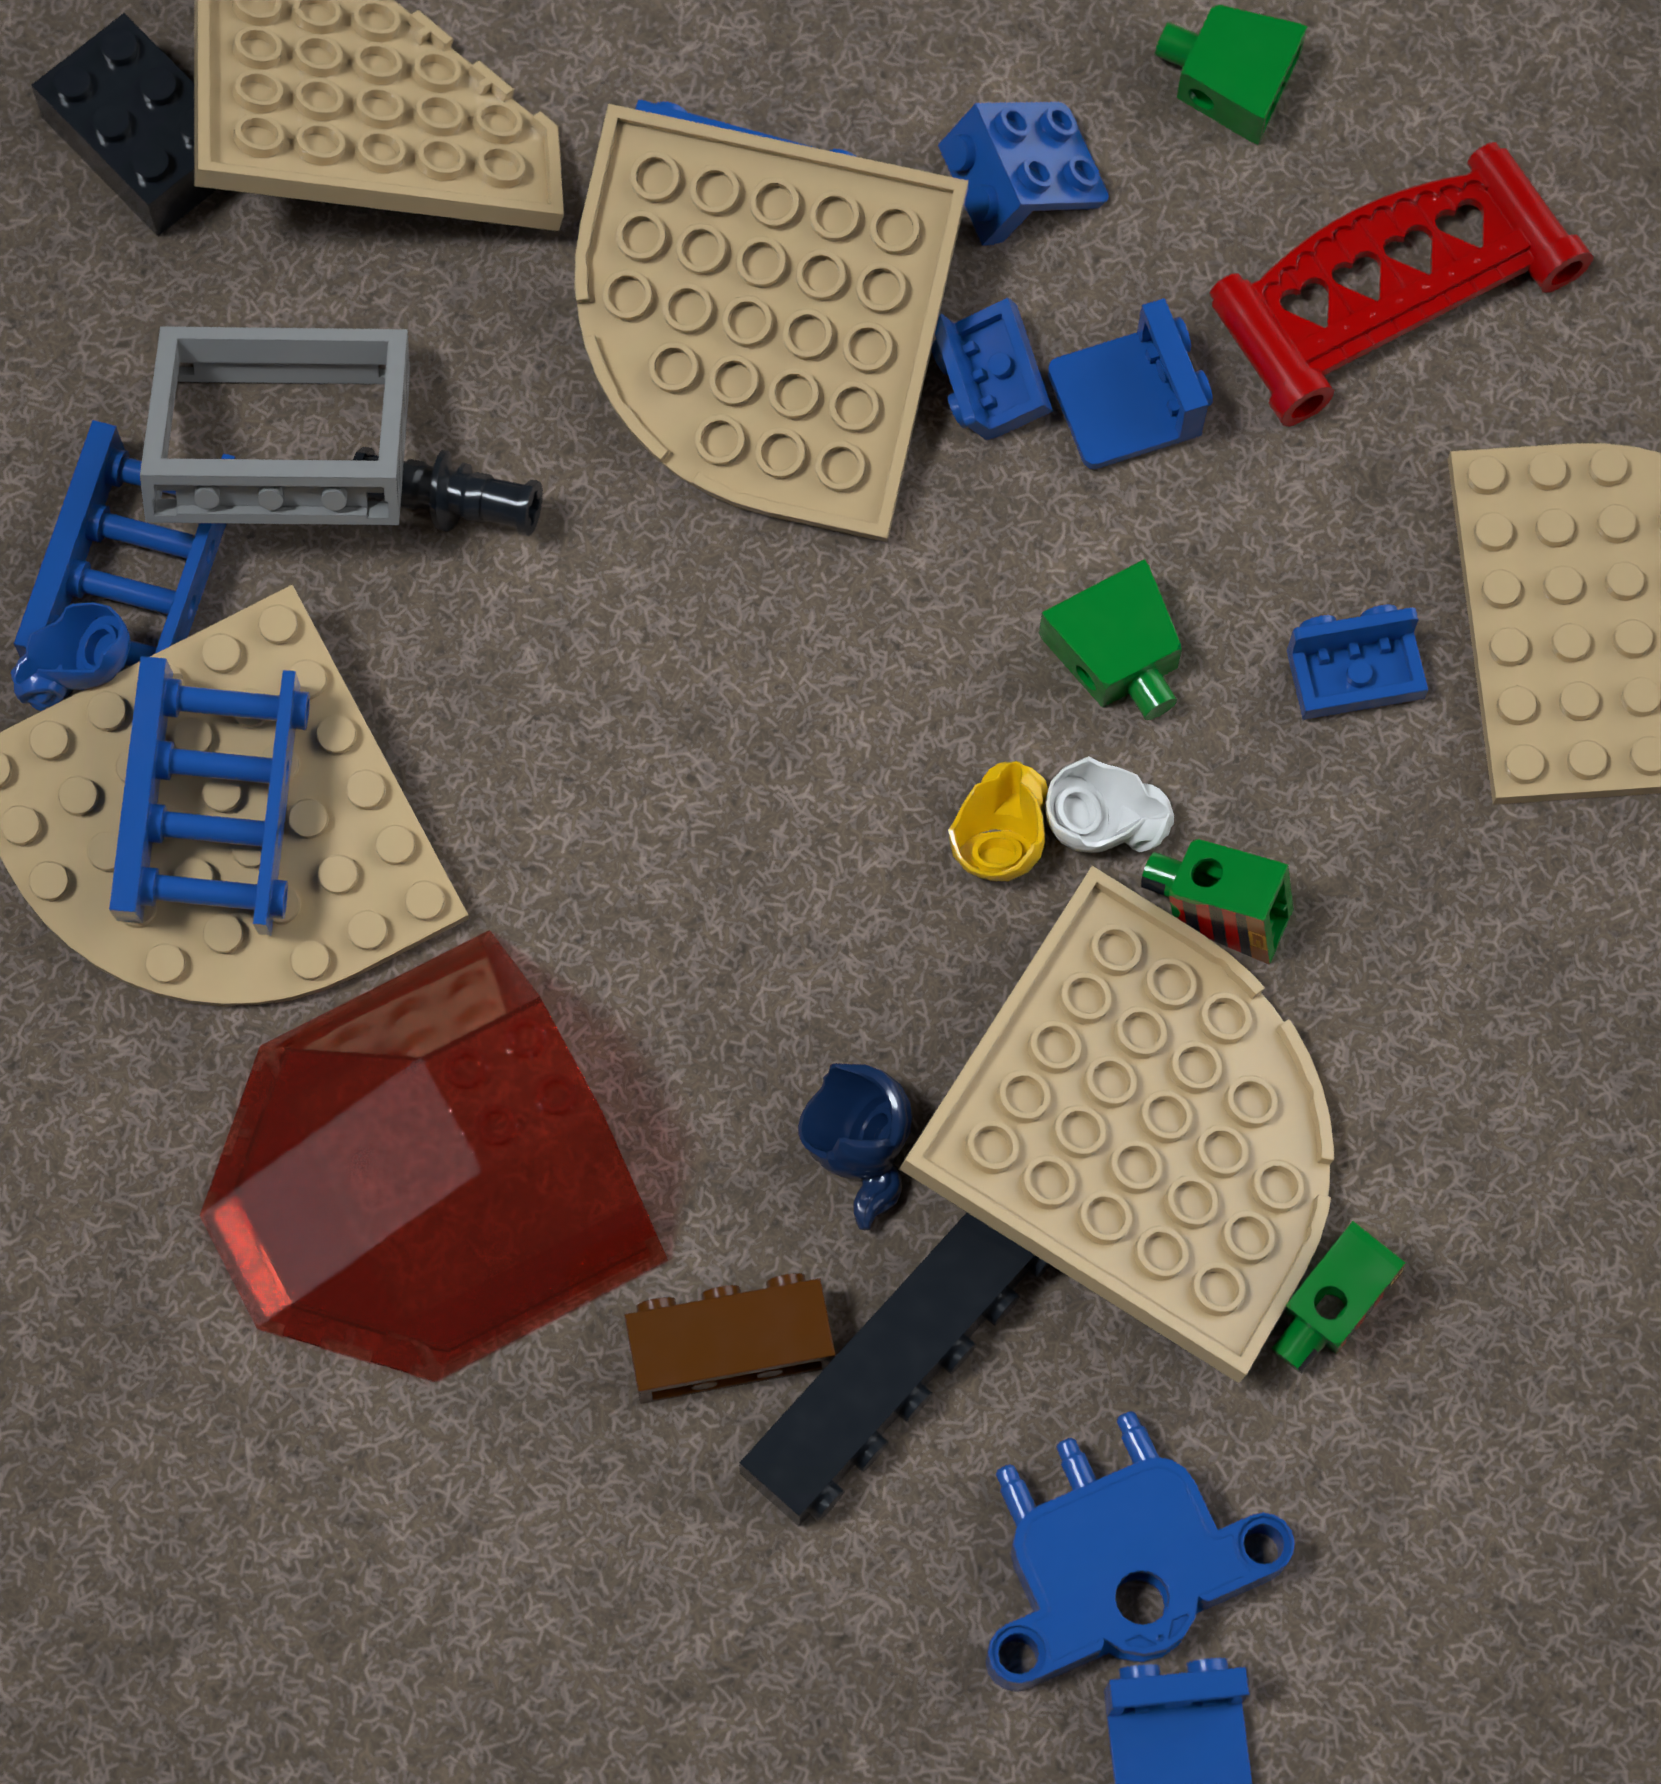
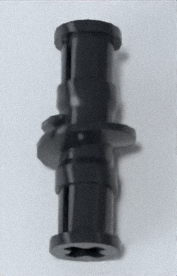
[353,446,543,536]

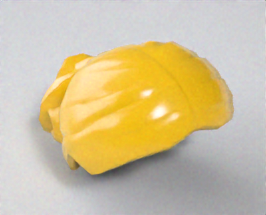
[948,761,1048,881]

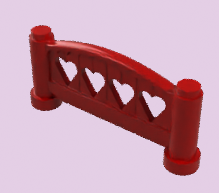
[1210,142,1593,427]

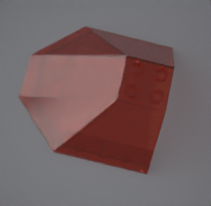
[199,930,668,1383]

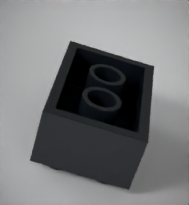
[31,13,217,237]

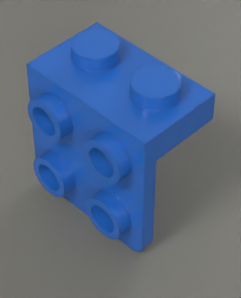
[938,102,1109,246]
[1048,298,1213,469]
[1104,1658,1252,1784]

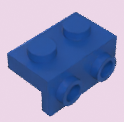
[931,298,1053,440]
[1286,604,1428,720]

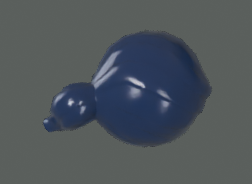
[798,1063,913,1230]

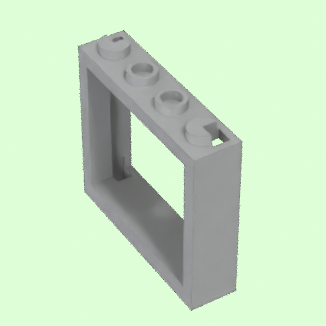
[140,326,410,525]

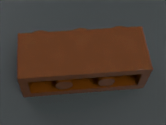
[624,1273,835,1404]

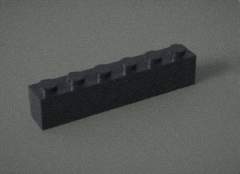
[739,1212,1051,1527]

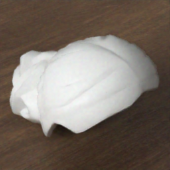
[1045,756,1174,853]

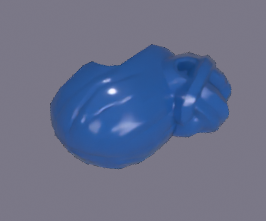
[11,602,131,711]

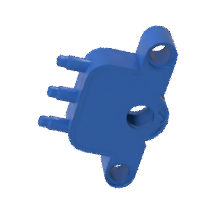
[986,1411,1295,1692]

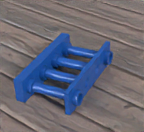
[14,420,236,666]
[109,656,310,936]

